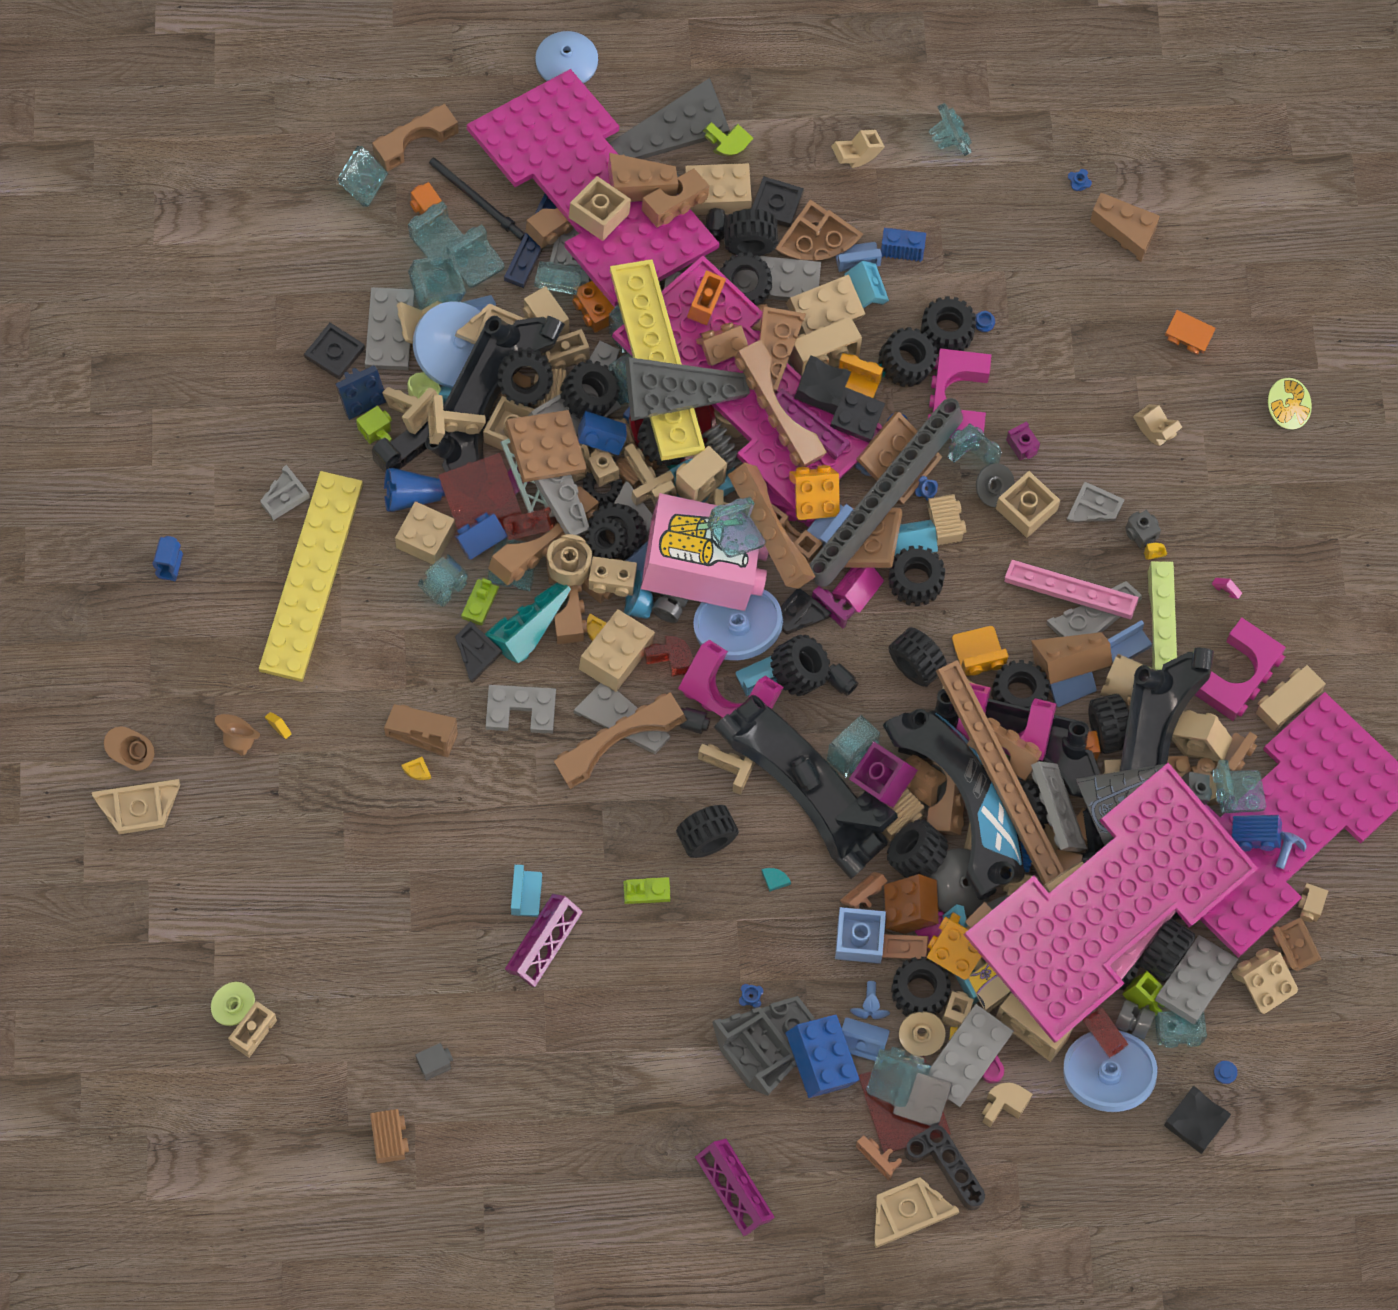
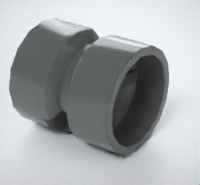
[652,593,689,623]
[1114,1000,1156,1040]

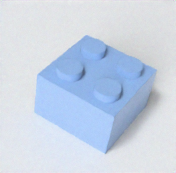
[835,907,886,964]

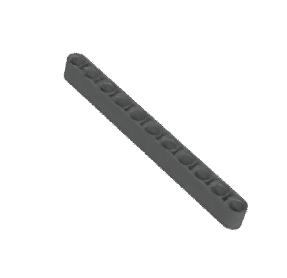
[810,398,963,587]

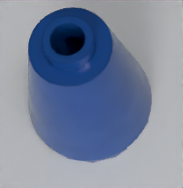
[384,468,446,512]

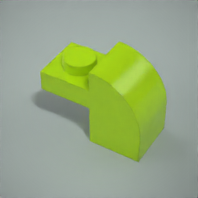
[703,122,754,156]

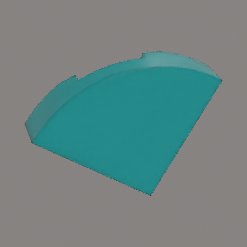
[761,868,791,892]

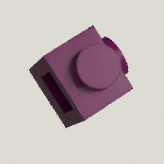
[1006,421,1040,461]

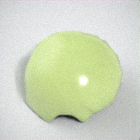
[407,372,441,399]

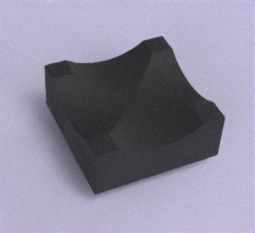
[794,355,851,414]
[1164,1086,1231,1154]

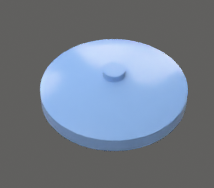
[413,302,481,388]
[693,589,783,660]
[1063,1029,1157,1112]

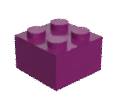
[849,741,918,808]

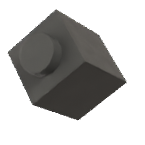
[415,1043,453,1081]

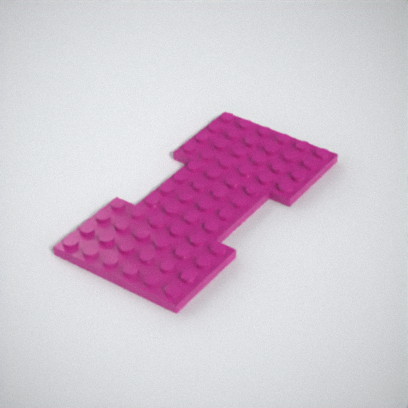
[467,69,719,307]
[612,256,882,514]
[1199,692,1398,958]
[963,763,1258,1043]

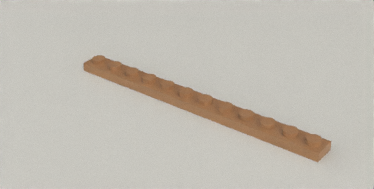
[936,660,1064,885]

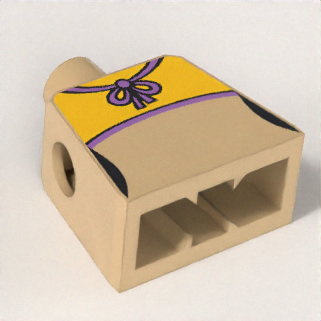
[968,957,1011,1013]

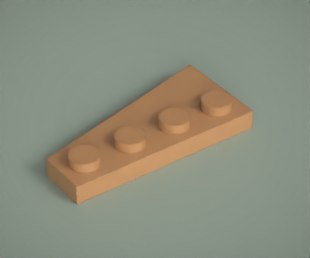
[759,307,806,393]

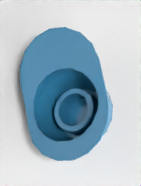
[623,570,653,619]

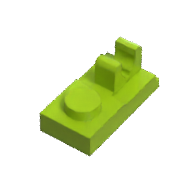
[461,578,499,626]
[623,877,670,904]

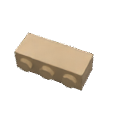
[1256,665,1326,732]

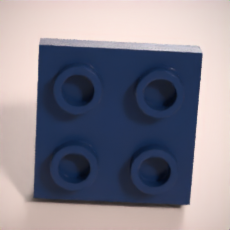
[335,365,387,420]

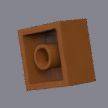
[884,874,939,934]

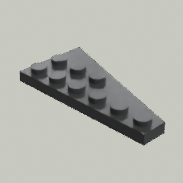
[625,357,750,421]

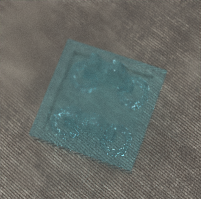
[929,103,972,156]
[337,146,388,207]

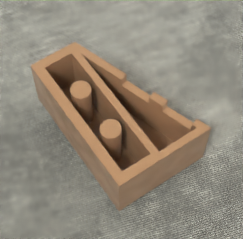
[608,153,678,202]
[1090,193,1160,262]
[1031,632,1113,684]
[384,704,458,758]

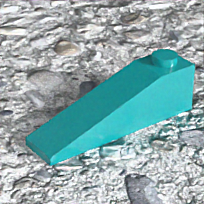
[485,582,571,663]

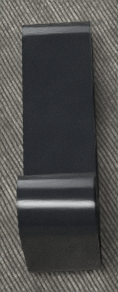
[372,421,429,473]
[904,1125,985,1210]

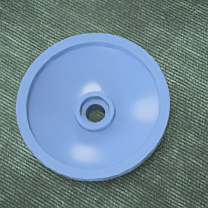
[536,31,598,83]

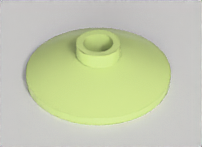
[211,982,255,1026]

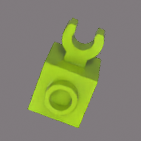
[356,406,392,444]
[1122,971,1165,1016]

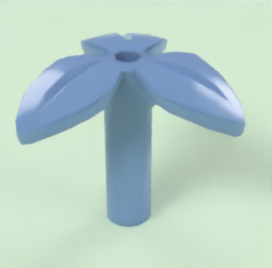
[1275,831,1307,869]
[850,981,890,1019]

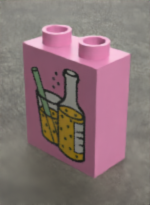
[641,493,768,611]

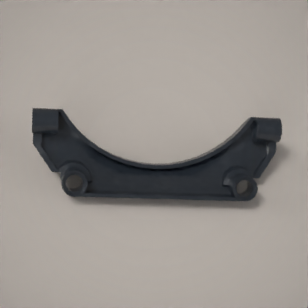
[425,316,565,499]
[1120,647,1214,771]
[898,689,1101,798]

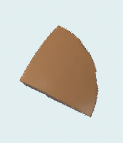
[775,199,863,261]

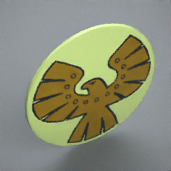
[1268,378,1312,429]

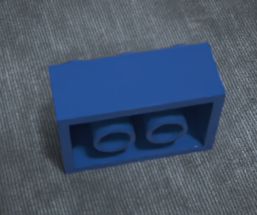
[786,1014,860,1098]

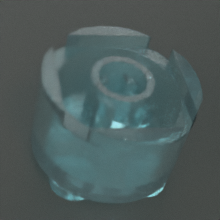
[418,554,468,607]

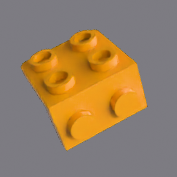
[839,353,883,398]
[789,465,840,520]
[952,626,1009,676]
[927,912,982,980]

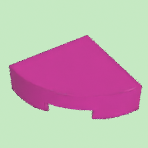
[1212,578,1242,599]

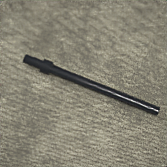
[429,157,525,240]

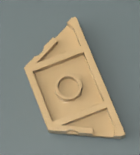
[455,304,532,369]
[92,779,180,834]
[874,1177,959,1248]

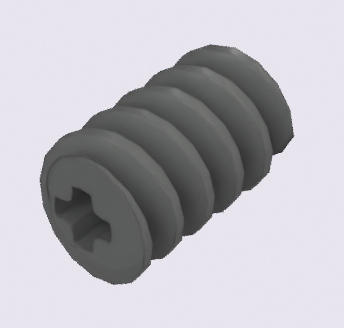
[702,422,742,471]

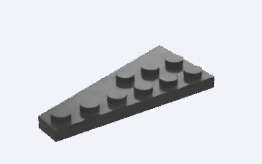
[609,78,730,159]

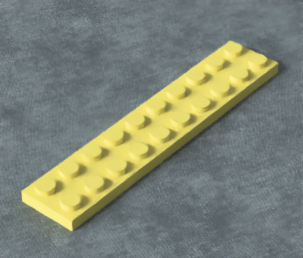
[610,259,705,461]
[259,471,363,682]

